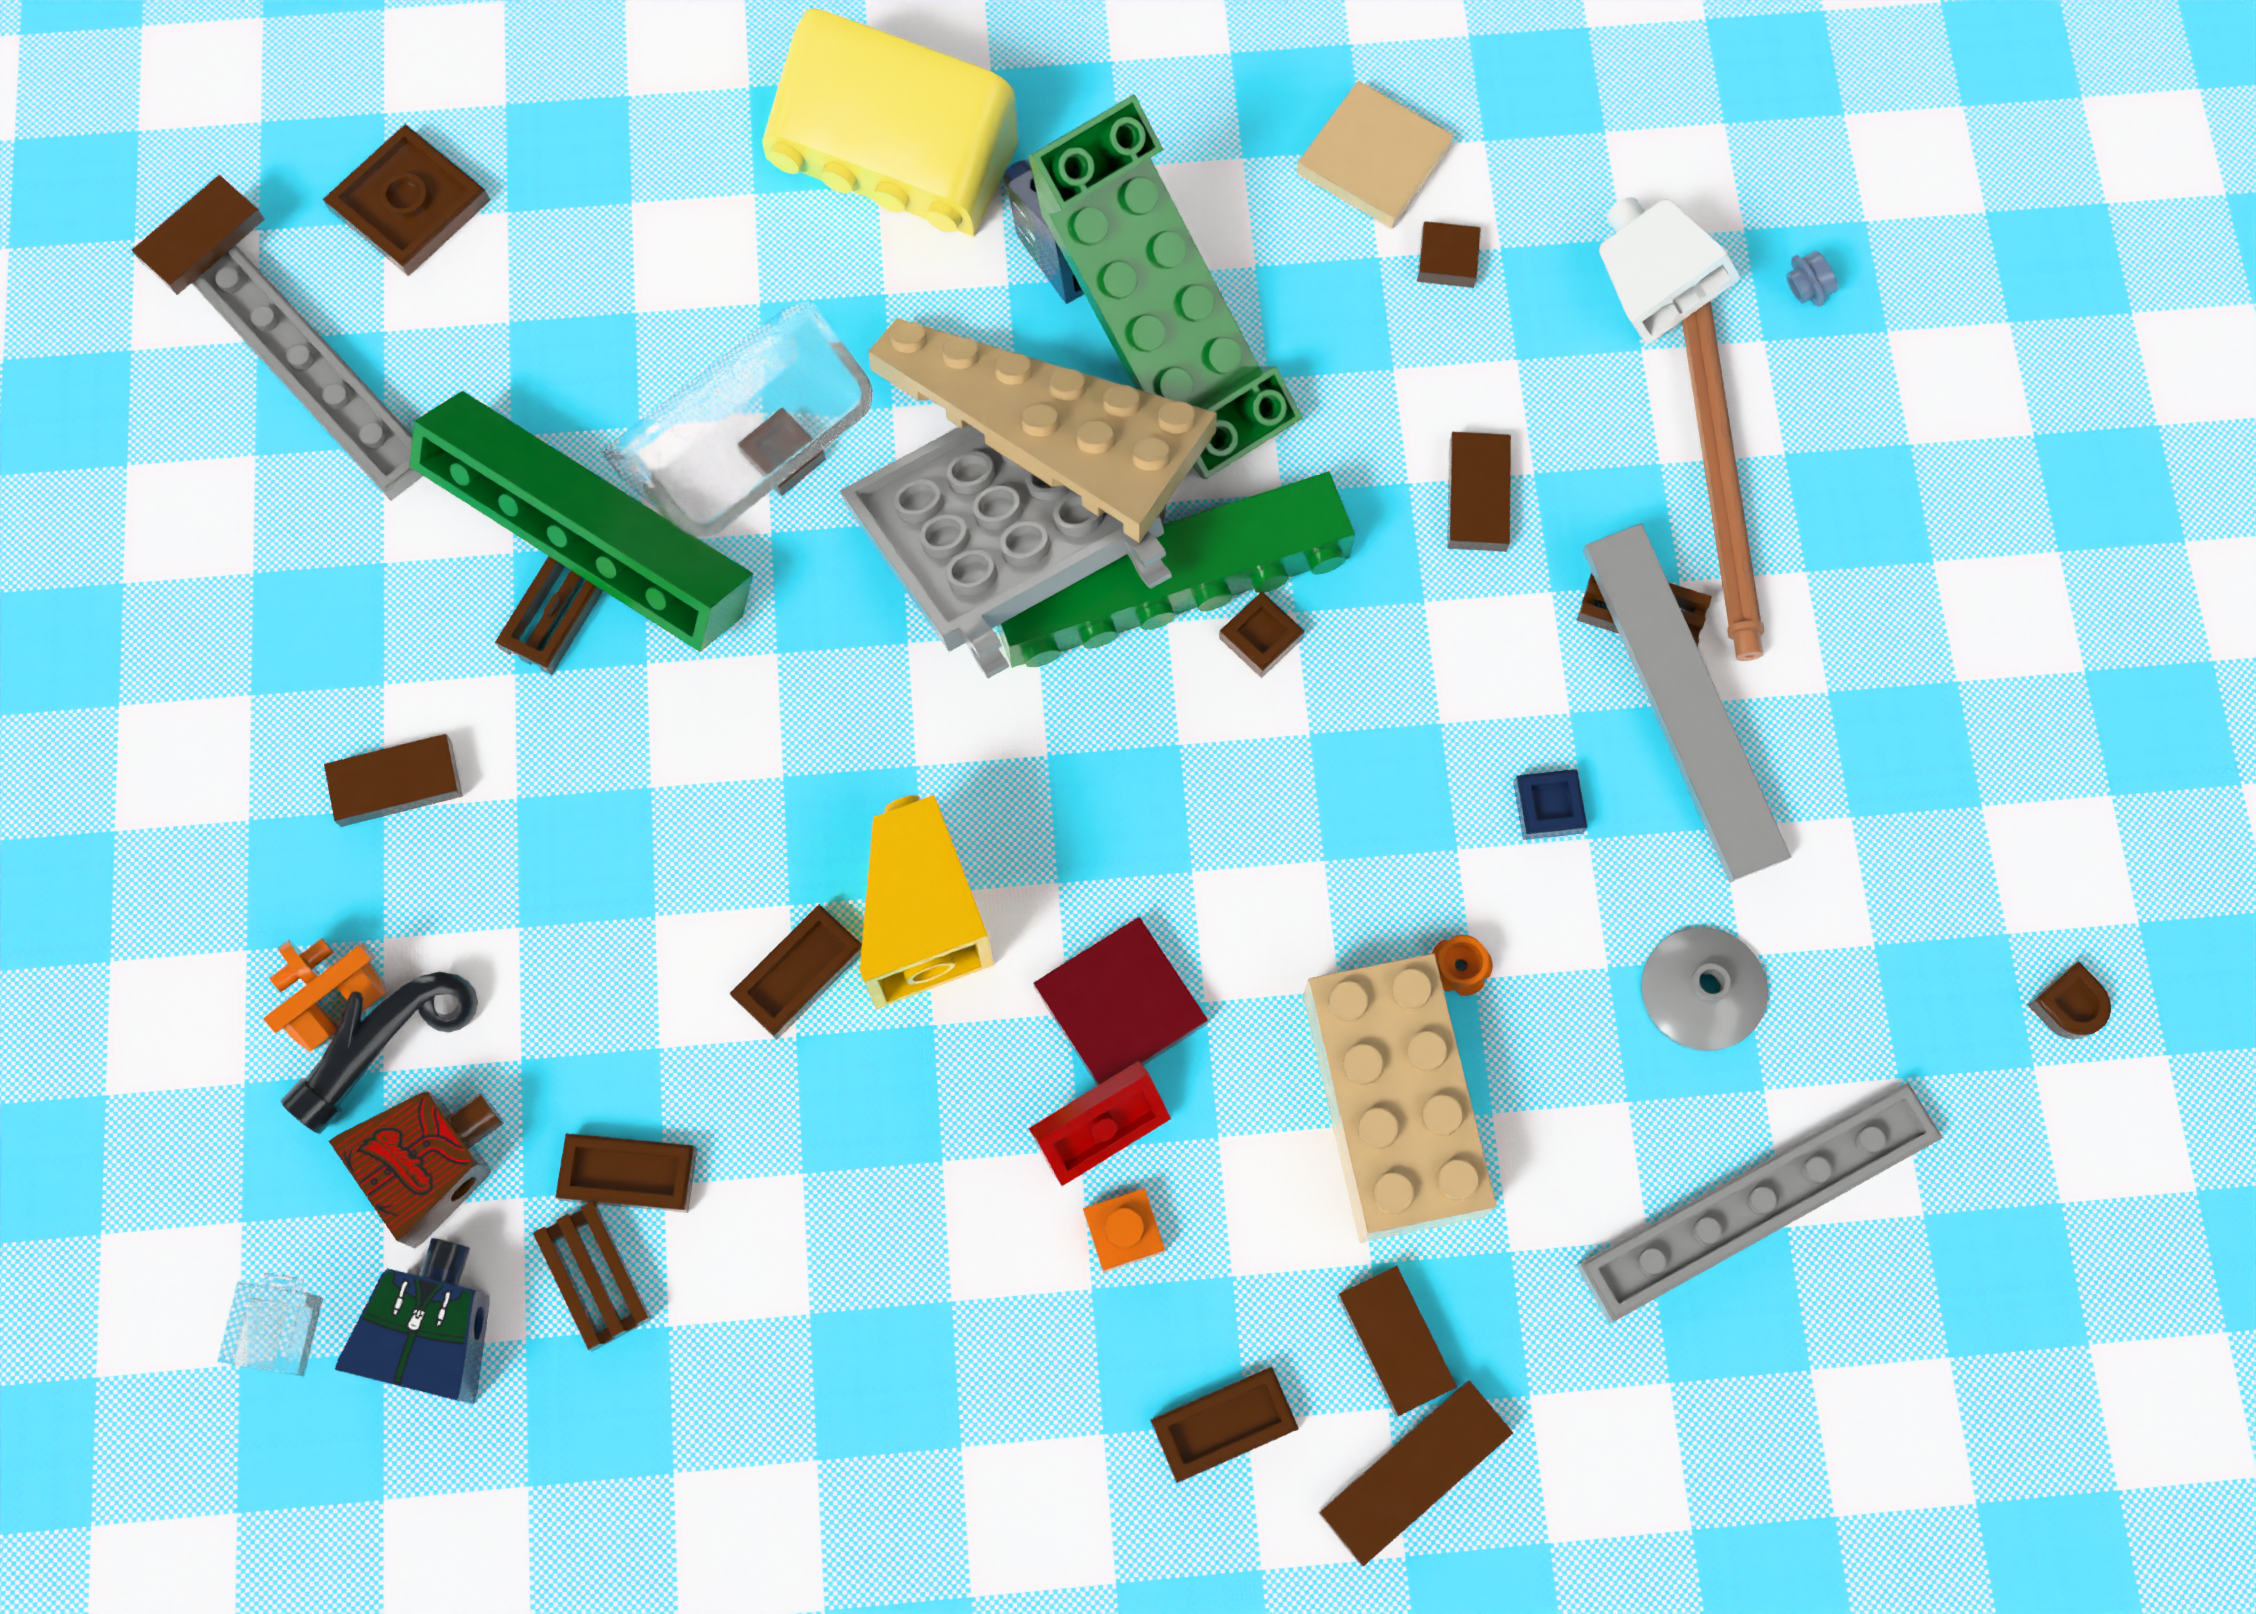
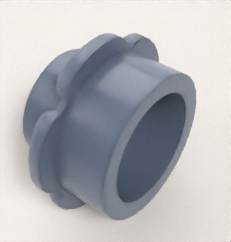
[1786,250,1838,307]

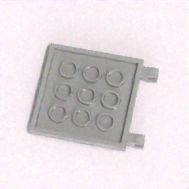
[840,425,1172,679]

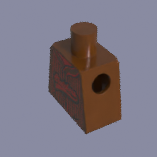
[329,1091,504,1249]

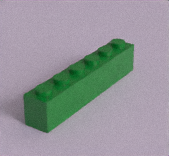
[409,390,754,652]
[997,471,1355,668]

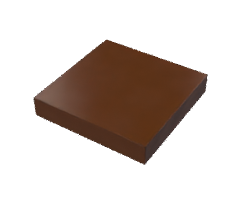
[322,124,490,277]

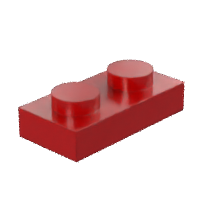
[1028,1061,1171,1186]

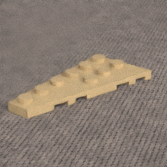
[868,318,1217,543]

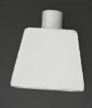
[1598,197,1742,345]

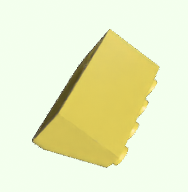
[762,8,1018,237]

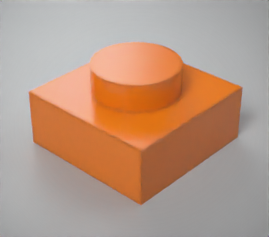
[1083,1188,1165,1274]

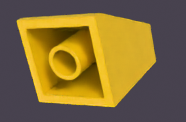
[860,795,994,1010]

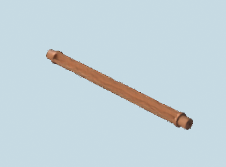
[1682,301,1765,661]

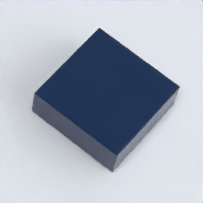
[1513,769,1588,840]

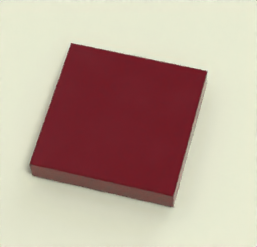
[1033,917,1208,1086]

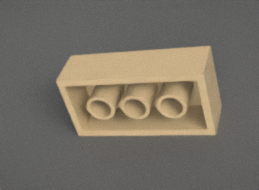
[1303,953,1497,1243]

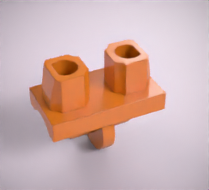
[263,938,388,1052]

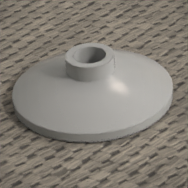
[1641,927,1768,1052]

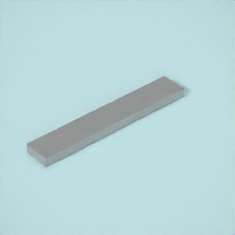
[191,245,423,502]
[1583,523,1792,883]
[1576,1082,1943,1324]

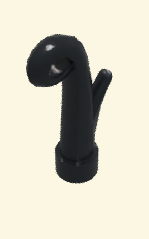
[280,972,478,1134]

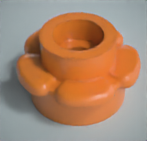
[1432,934,1493,996]

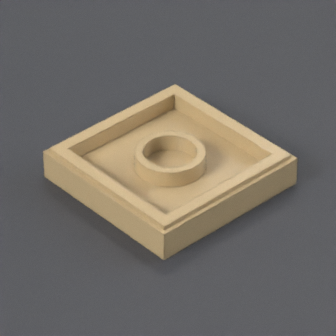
[1296,80,1454,229]

